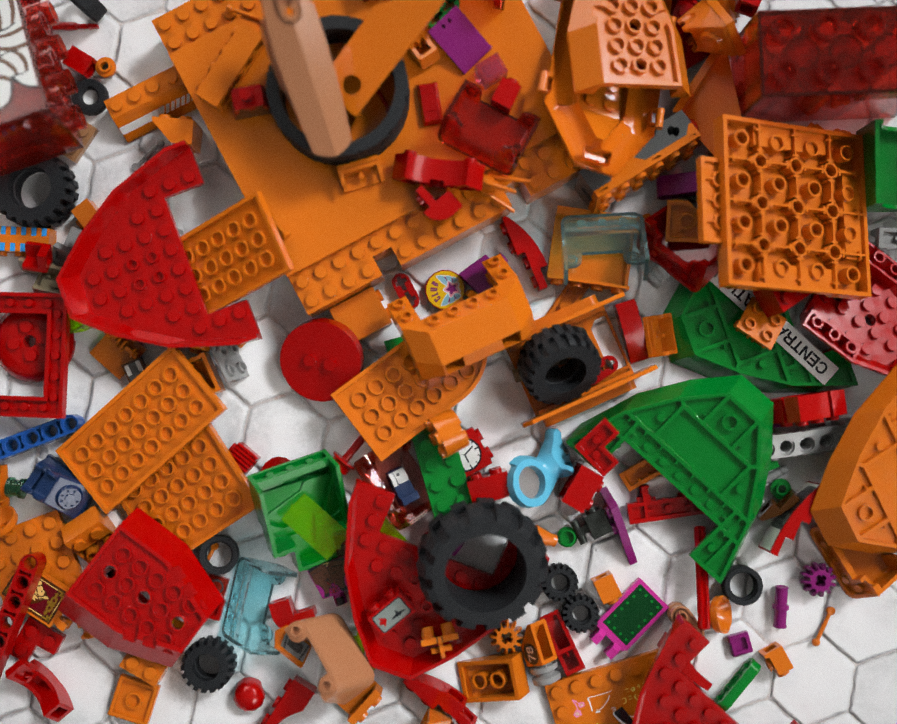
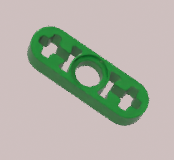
[715,658,761,711]

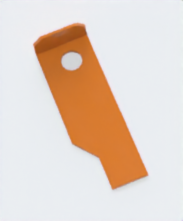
[333,0,446,118]

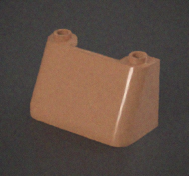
[284,613,375,704]

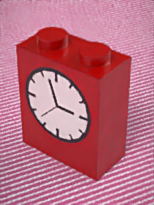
[459,427,494,478]

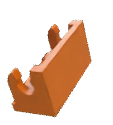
[337,154,385,193]
[642,313,678,358]

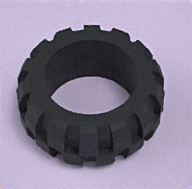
[416,498,549,630]

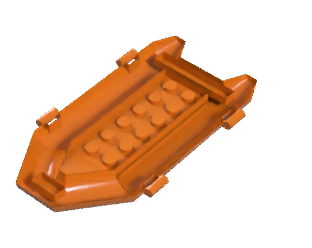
[537,0,677,177]

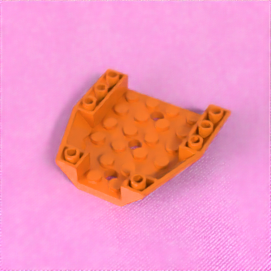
[566,0,690,98]

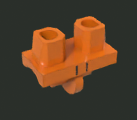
[420,622,459,659]

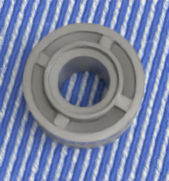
[529,660,561,686]

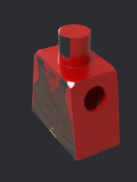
[231,84,271,120]

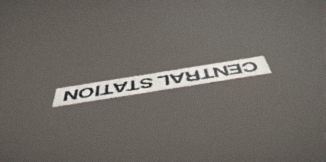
[710,273,839,385]

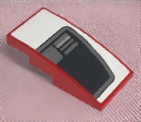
[758,481,820,556]

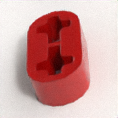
[392,273,420,309]
[592,355,618,385]

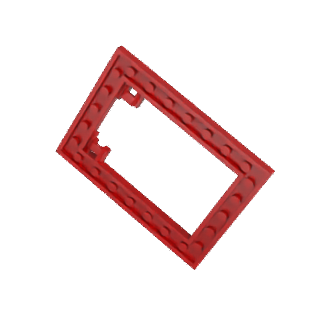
[0,292,71,419]

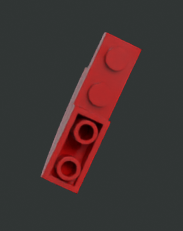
[499,216,548,292]
[402,673,478,724]

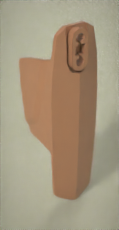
[260,0,352,157]

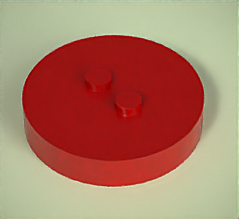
[280,318,364,402]

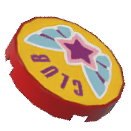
[425,270,465,310]

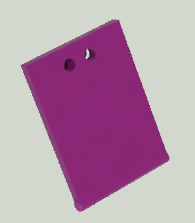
[428,5,492,75]

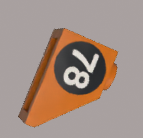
[521,618,558,667]

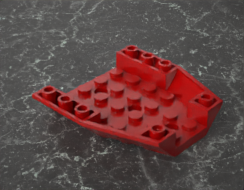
[799,241,897,376]
[58,507,224,668]

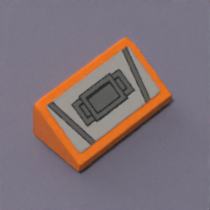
[274,625,312,668]

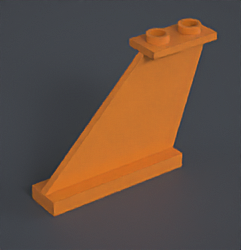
[672,53,741,156]

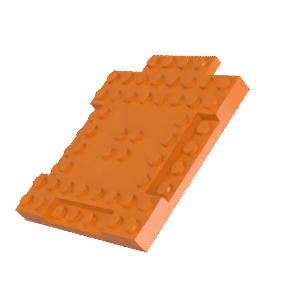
[696,114,871,300]

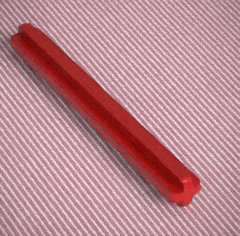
[694,526,711,630]

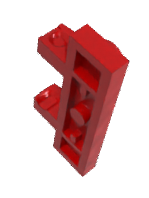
[626,484,705,525]

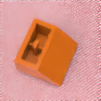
[152,114,203,154]
[61,505,116,563]

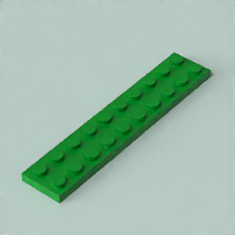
[384,337,472,518]

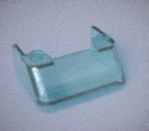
[560,212,650,285]
[222,557,298,655]

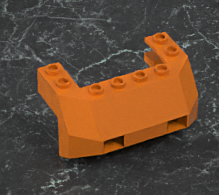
[387,254,536,380]

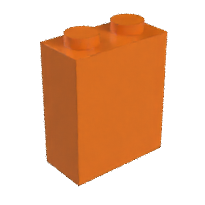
[329,287,393,341]

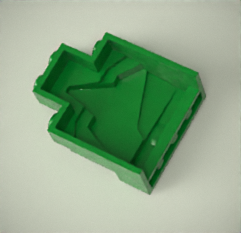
[247,449,348,572]

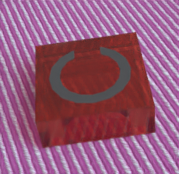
[209,573,230,598]

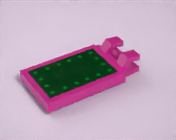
[589,577,669,660]

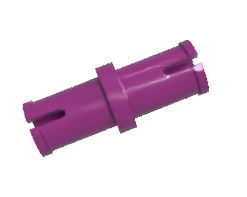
[772,585,789,629]

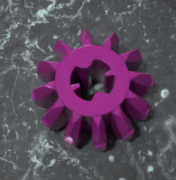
[799,561,836,597]

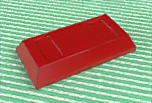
[416,82,444,127]

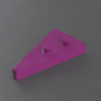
[600,487,637,565]

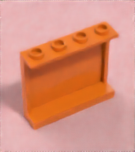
[546,205,639,294]

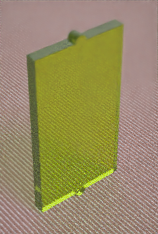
[281,493,347,560]

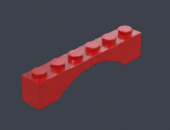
[260,674,317,724]

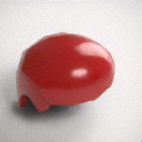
[233,677,265,712]

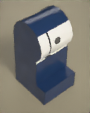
[385,466,420,508]

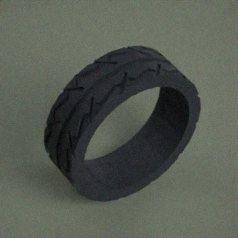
[266,15,410,166]

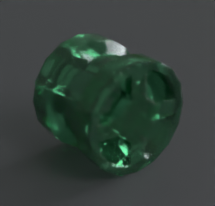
[4,477,27,499]

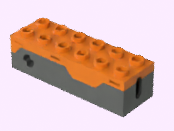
[574,110,701,214]

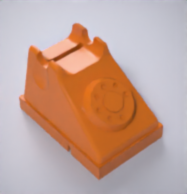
[677,0,746,57]

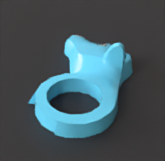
[507,427,575,508]

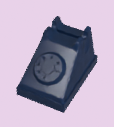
[20,454,93,519]

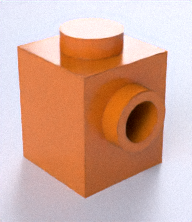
[71,198,99,230]

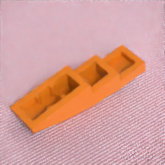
[619,458,661,492]

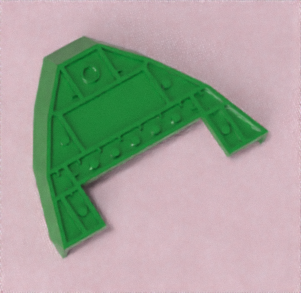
[663,281,858,393]
[566,375,774,584]

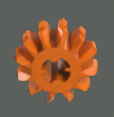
[489,619,524,654]

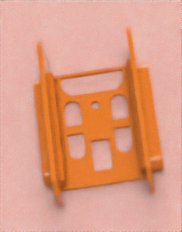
[490,292,658,428]

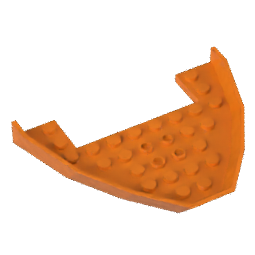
[810,364,897,553]

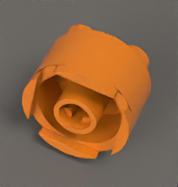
[424,409,470,459]

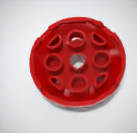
[0,313,76,382]

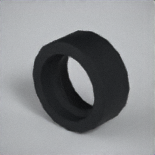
[70,0,108,23]
[199,535,240,575]
[721,564,763,606]

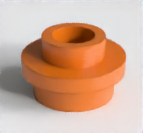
[95,57,116,78]

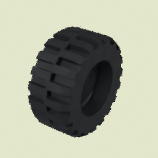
[0,148,79,229]
[517,324,602,405]

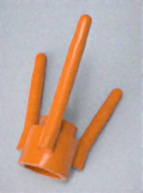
[481,173,531,213]

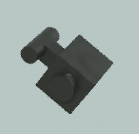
[570,505,613,545]

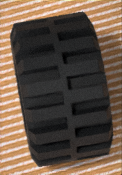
[180,635,237,693]

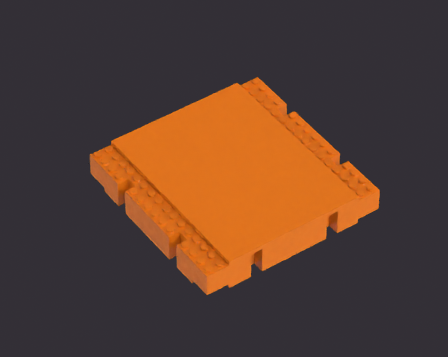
[152,0,583,318]

